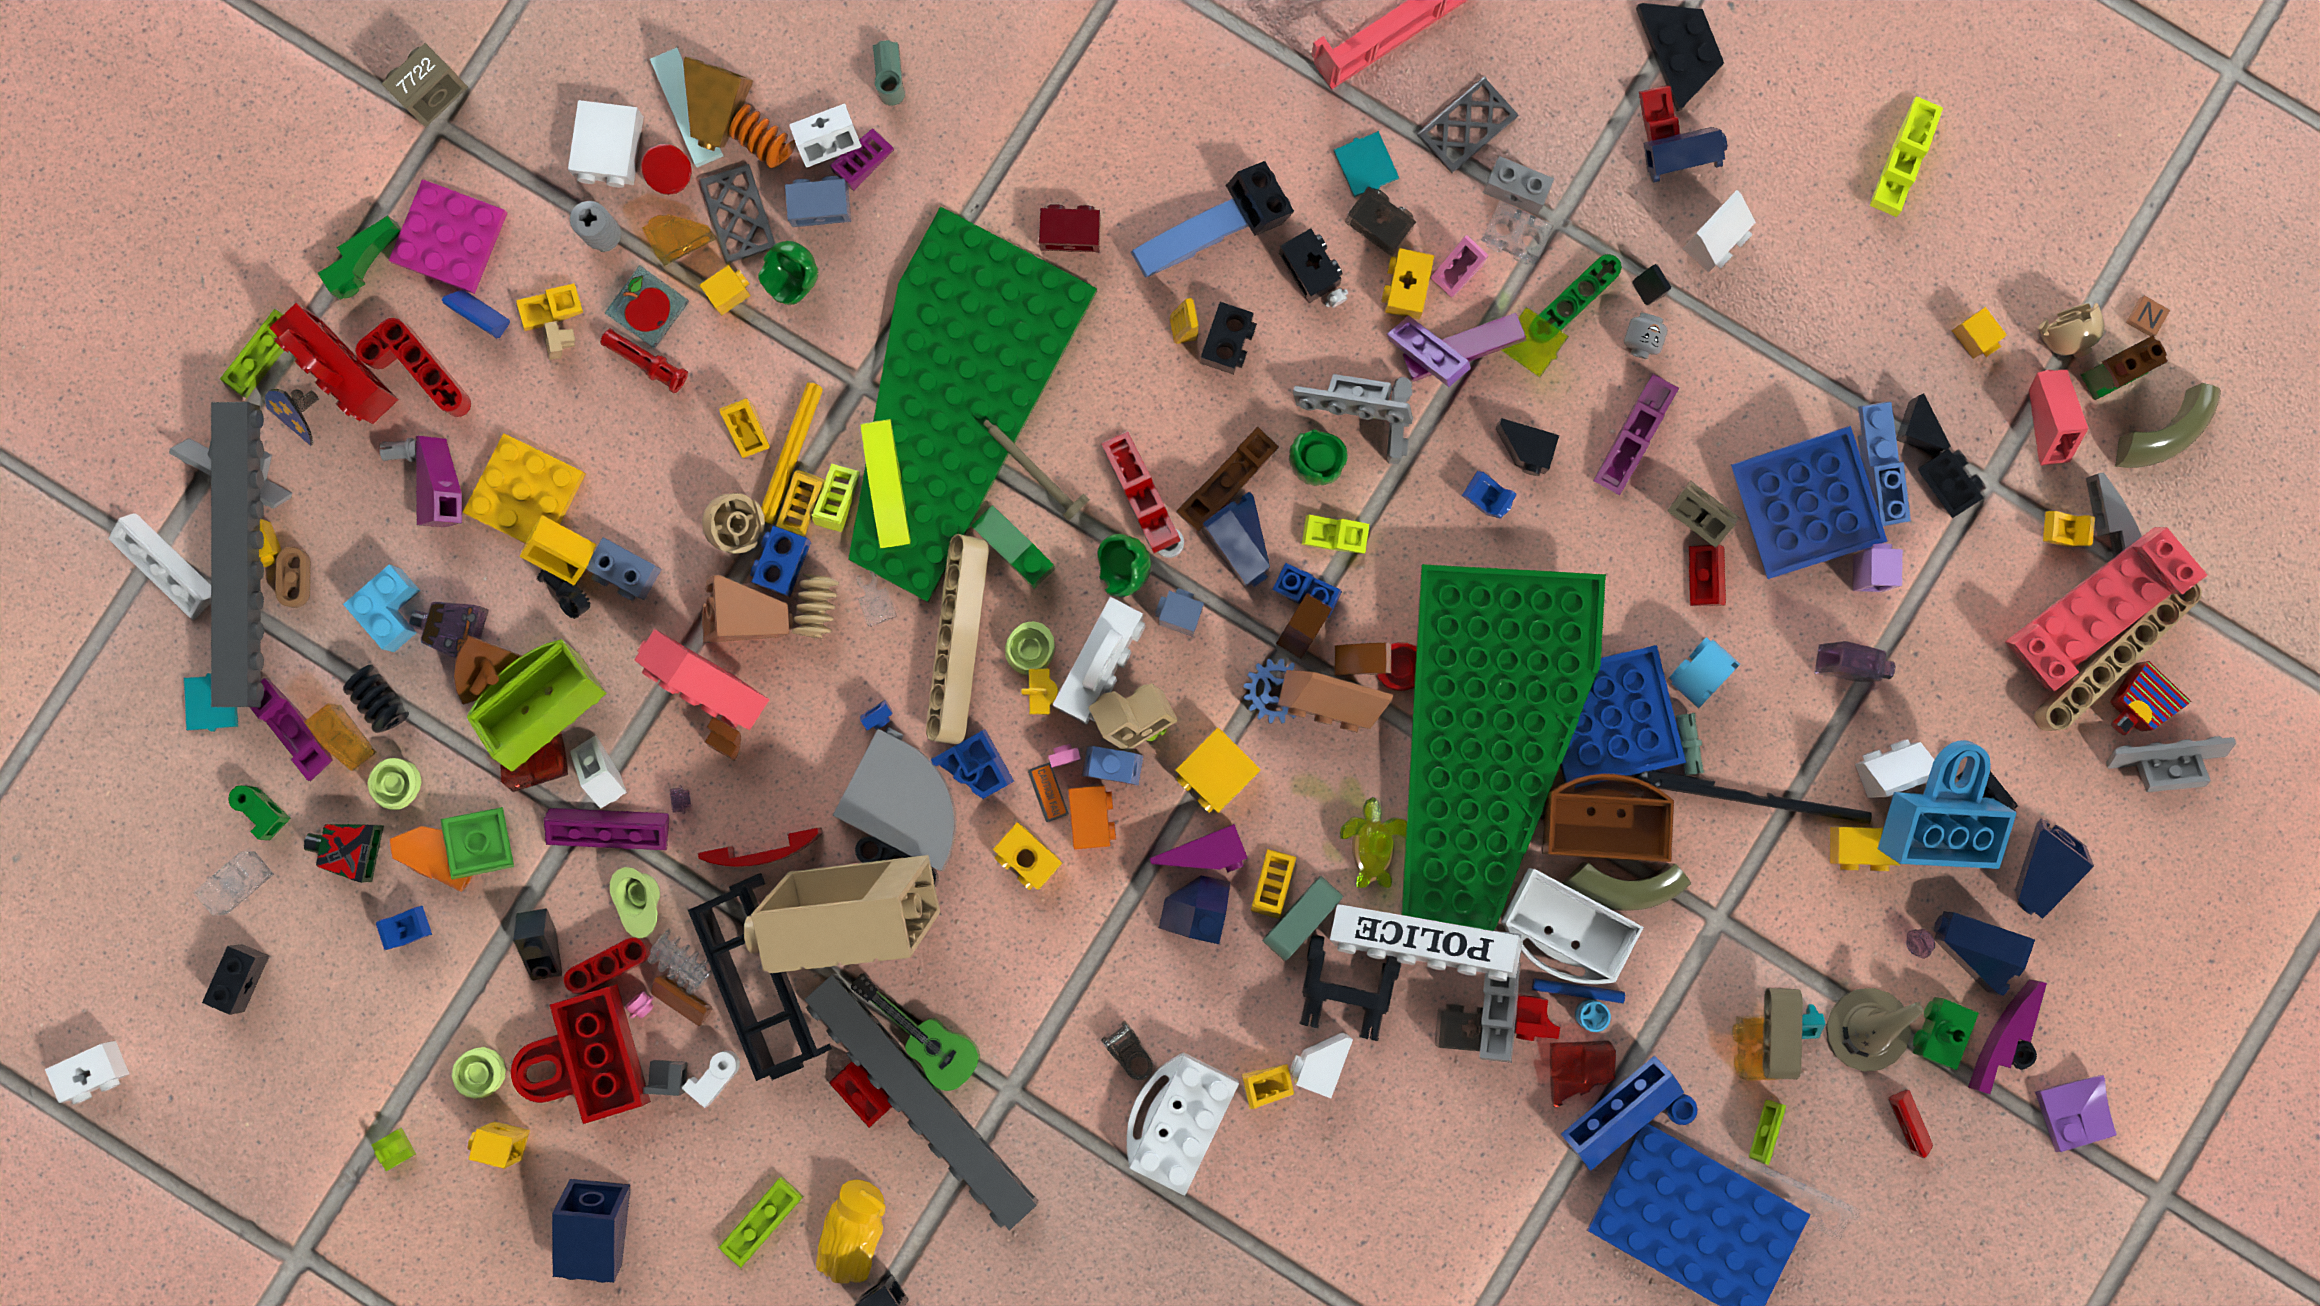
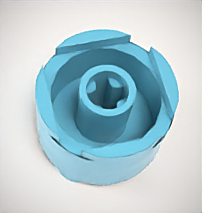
[1669,637,1740,709]

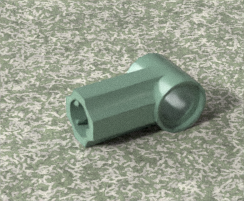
[873,40,905,106]

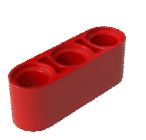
[564,937,653,994]

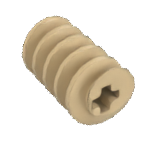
[792,574,839,639]

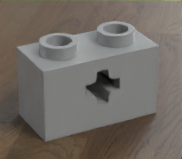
[1483,156,1554,215]

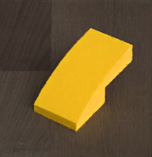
[516,283,583,331]

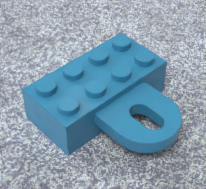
[1878,740,2017,869]

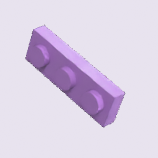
[1387,315,1471,387]

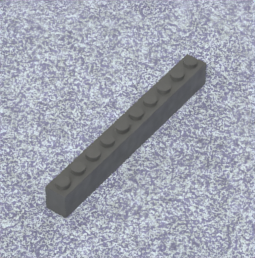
[211,402,264,707]
[804,973,1039,1231]

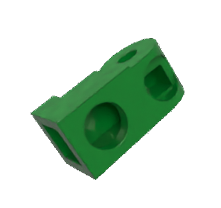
[228,785,291,841]

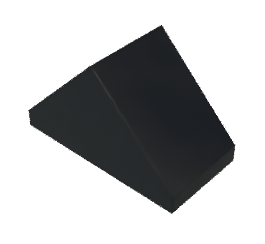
[1896,393,1951,454]

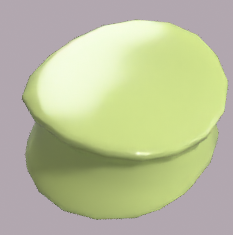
[1005,621,1055,675]
[367,758,421,810]
[452,1047,506,1099]

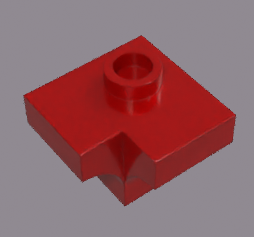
[1515,994,1560,1041]

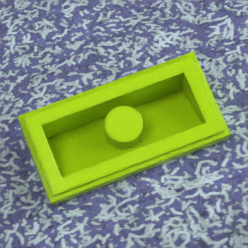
[1749,1099,1786,1165]

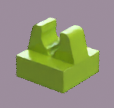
[371,1128,416,1171]

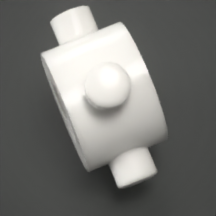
[1325,288,1348,308]

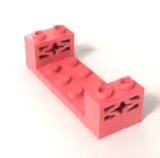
[2005,527,2207,691]

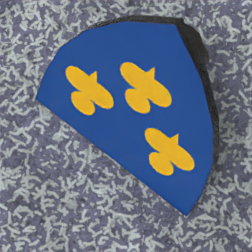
[265,389,319,446]

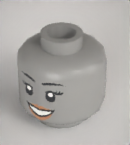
[1624,313,1668,359]

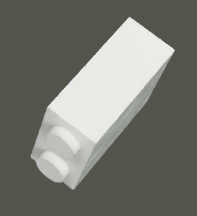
[568,100,644,188]

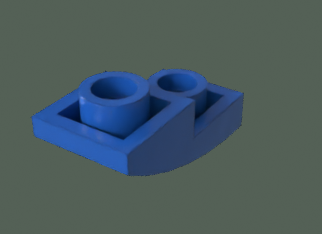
[1272,563,1342,618]

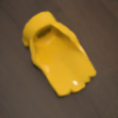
[816,1179,886,1284]

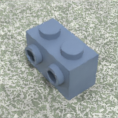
[785,176,851,227]
[586,537,662,601]
[1155,588,1204,637]

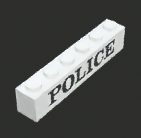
[1330,904,1522,981]

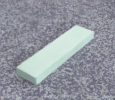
[650,48,724,167]

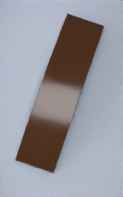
[1176,426,1279,532]

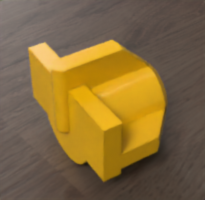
[1021,669,1059,715]

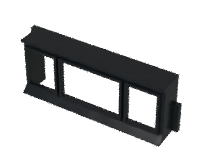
[688,873,832,1081]

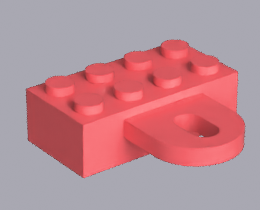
[634,629,769,730]

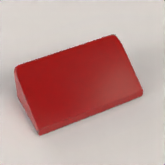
[1689,545,1726,606]
[829,1061,892,1128]
[1888,1090,1933,1158]

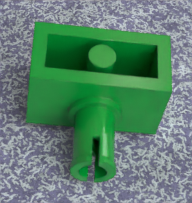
[1913,997,1979,1070]

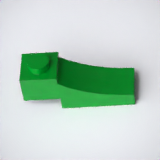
[318,215,401,300]

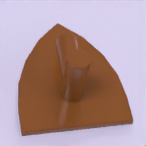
[454,635,522,705]

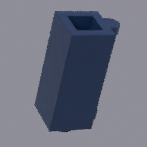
[1643,127,1728,183]

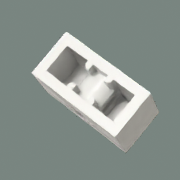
[789,103,862,168]
[45,1041,129,1105]

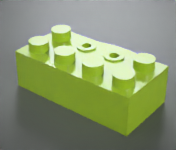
[467,639,607,772]

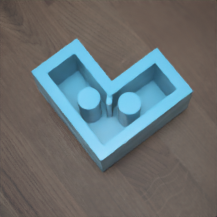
[343,564,421,652]

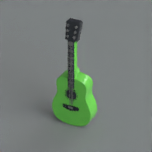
[851,973,980,1091]

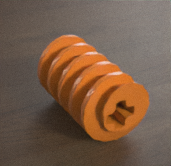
[729,104,796,168]

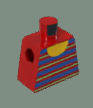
[2110,661,2191,736]

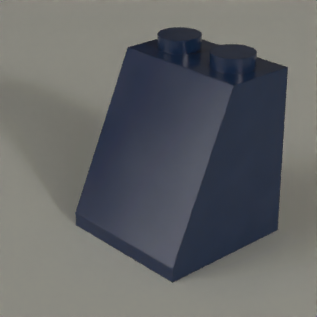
[552,1179,630,1283]

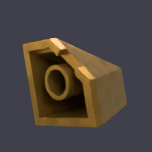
[683,56,753,151]

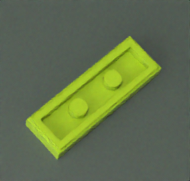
[220,309,284,399]
[718,1176,804,1268]

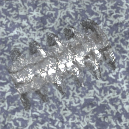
[648,929,713,995]

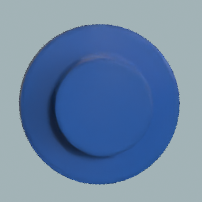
[1666,1094,1698,1125]

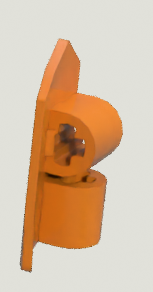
[389,826,473,892]

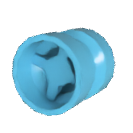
[1575,999,1611,1032]

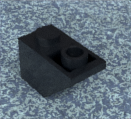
[513,908,562,981]

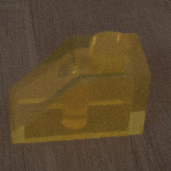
[642,214,717,266]
[304,703,377,771]

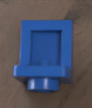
[1461,471,1517,518]
[376,906,432,950]

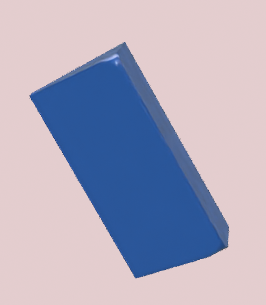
[442,290,510,339]

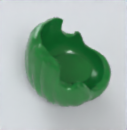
[758,241,819,305]
[1289,429,1348,486]
[1097,534,1152,597]

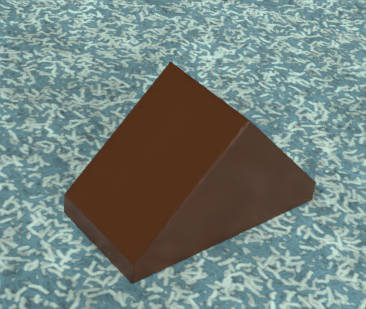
[1276,593,1333,659]

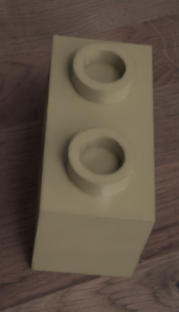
[1668,480,1739,548]

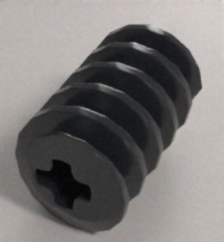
[343,665,409,733]

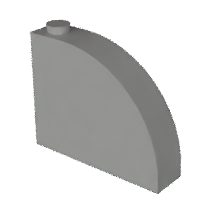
[833,727,957,871]

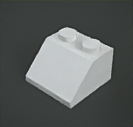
[1683,190,1756,272]
[1855,739,1934,798]
[1290,1032,1353,1098]

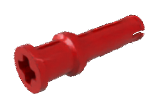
[600,328,688,393]

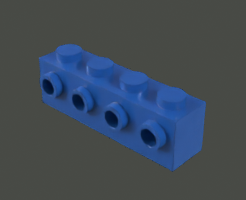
[1561,1055,1684,1171]

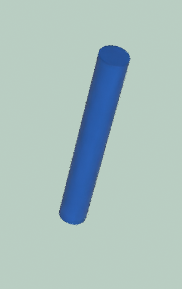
[1532,978,1625,1004]

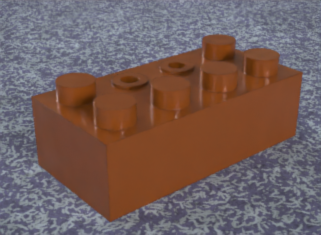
[1542,774,1674,862]

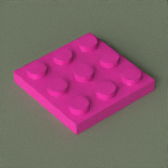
[389,179,507,294]

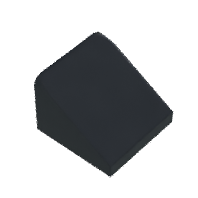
[1632,264,1671,305]

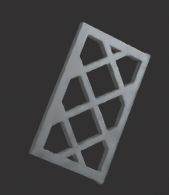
[1417,77,1519,173]
[699,164,776,264]

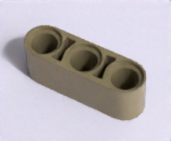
[1763,988,1803,1080]

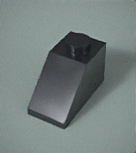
[1496,418,1559,476]

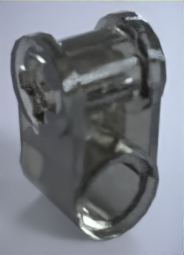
[1101,1021,1154,1080]

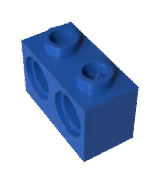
[750,526,811,597]

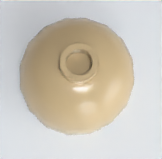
[2038,303,2105,358]
[702,493,765,554]

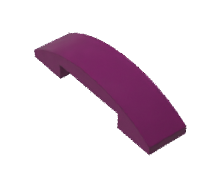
[250,677,333,782]

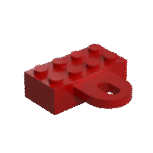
[269,303,399,424]
[511,984,651,1124]

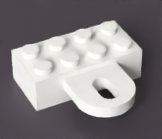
[1053,597,1146,725]

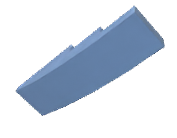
[1131,199,1248,278]

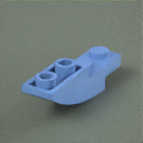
[1858,402,1911,526]

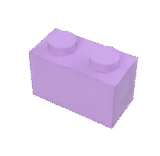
[1853,543,1903,592]

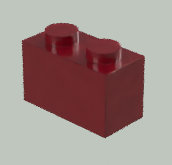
[1039,204,1101,253]

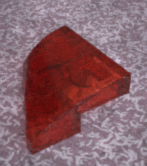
[500,732,568,792]
[1550,1041,1616,1107]

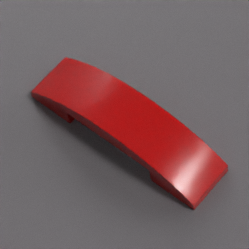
[698,827,823,867]

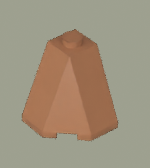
[702,575,793,643]

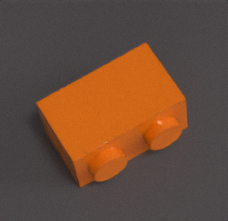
[1068,785,1116,850]

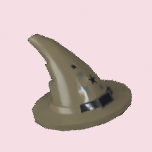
[1826,988,1924,1072]

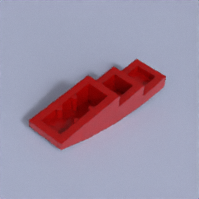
[1101,431,1181,553]

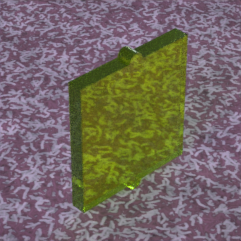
[1501,307,1569,377]

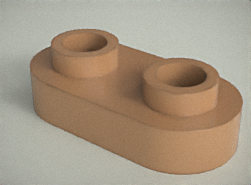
[275,547,311,608]

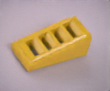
[1169,298,1199,344]
[776,470,825,537]
[1251,849,1296,919]

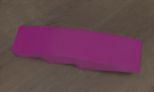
[1593,373,1679,495]
[1968,979,2047,1094]

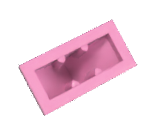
[1430,235,1489,297]

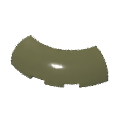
[2115,383,2221,468]
[1562,862,1691,911]

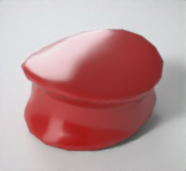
[641,144,692,195]
[1376,642,1416,691]

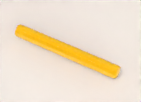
[761,382,823,524]

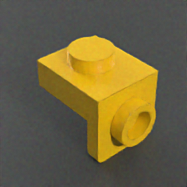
[2043,511,2095,547]

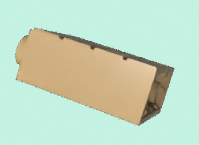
[744,855,940,973]

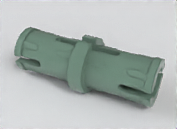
[1676,713,1704,775]

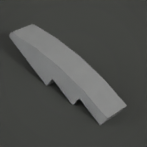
[2086,473,2142,558]
[1479,931,1522,1063]

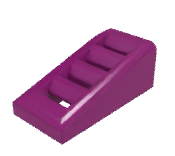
[830,128,895,191]

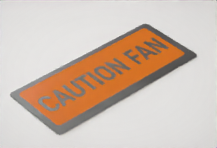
[1028,762,1069,822]

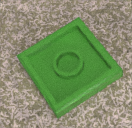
[440,807,514,880]

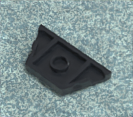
[1636,3,1724,112]

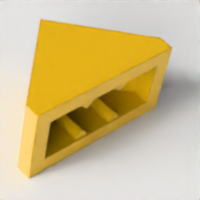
[719,398,770,458]
[1241,1064,1294,1109]

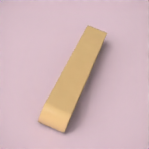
[926,534,989,744]
[2034,583,2202,731]

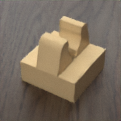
[543,321,575,360]

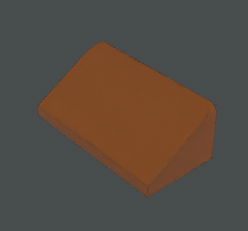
[651,975,713,1026]

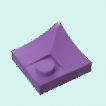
[2035,1075,2117,1152]

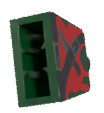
[304,824,384,883]

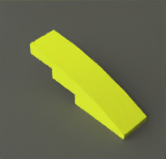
[1869,96,1943,217]
[860,419,911,548]

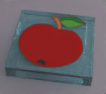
[605,265,690,349]

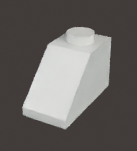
[570,735,627,809]

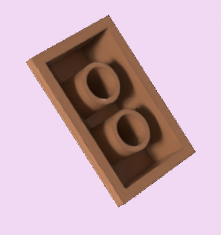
[1278,670,1393,733]

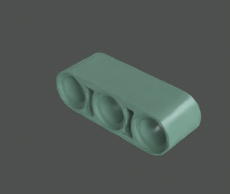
[1262,876,1343,961]

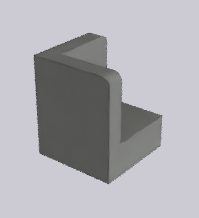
[643,1060,688,1096]

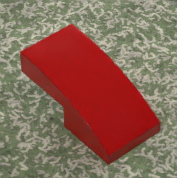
[1639,85,1680,142]

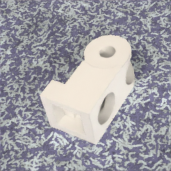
[682,1050,740,1108]

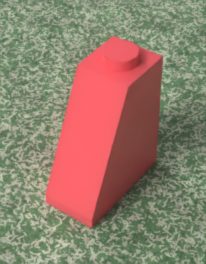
[2029,369,2089,465]

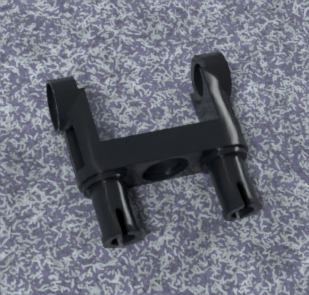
[1299,934,1401,1041]

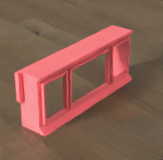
[1311,0,1468,89]

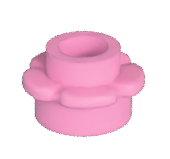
[625,991,654,1019]

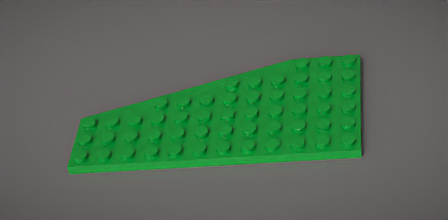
[848,206,1097,603]
[1401,564,1606,931]

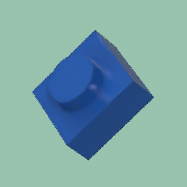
[860,700,893,731]

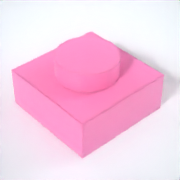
[1048,744,1082,768]

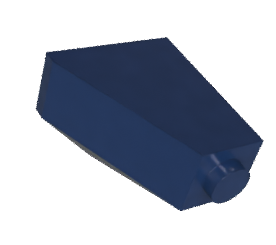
[1202,492,1270,588]
[2015,819,2094,919]
[1158,875,1231,944]
[1934,911,2035,996]

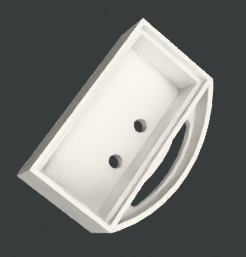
[1501,868,1644,984]
[1127,1052,1239,1196]

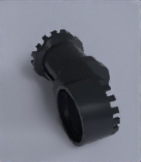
[537,569,591,619]

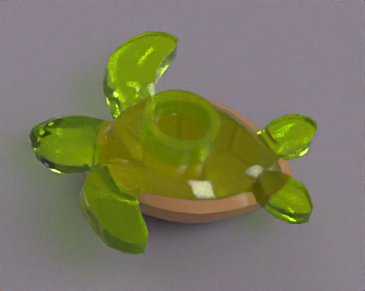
[1340,797,1407,888]

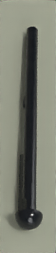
[1634,770,1872,824]

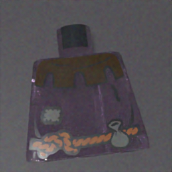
[409,602,489,659]
[1814,641,1896,682]

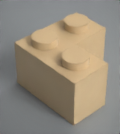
[1089,683,1178,752]

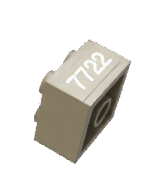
[382,43,468,128]

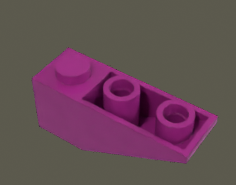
[416,435,462,528]

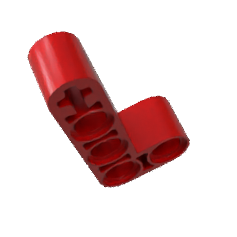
[355,318,471,417]

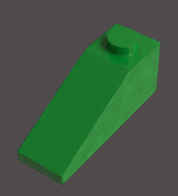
[971,505,1055,589]

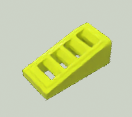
[812,463,860,532]

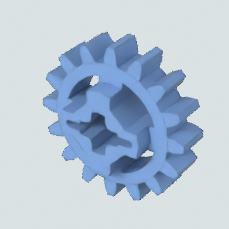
[1243,658,1296,724]

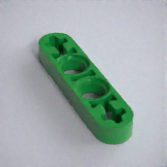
[1529,254,1622,344]

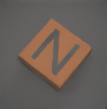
[2126,295,2170,336]

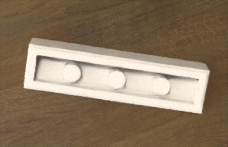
[108,513,211,620]

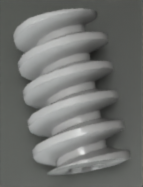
[570,201,621,252]

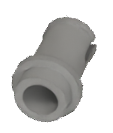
[379,438,416,462]

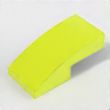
[1301,514,1370,554]

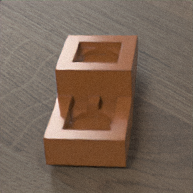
[1335,642,1391,676]
[705,717,741,761]

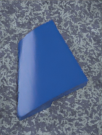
[931,729,1015,799]

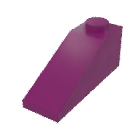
[1149,824,1248,873]

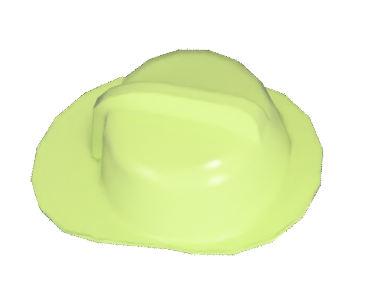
[610,867,660,938]

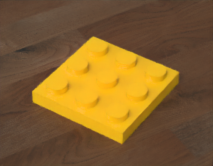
[462,433,586,543]

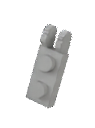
[1387,376,1412,464]

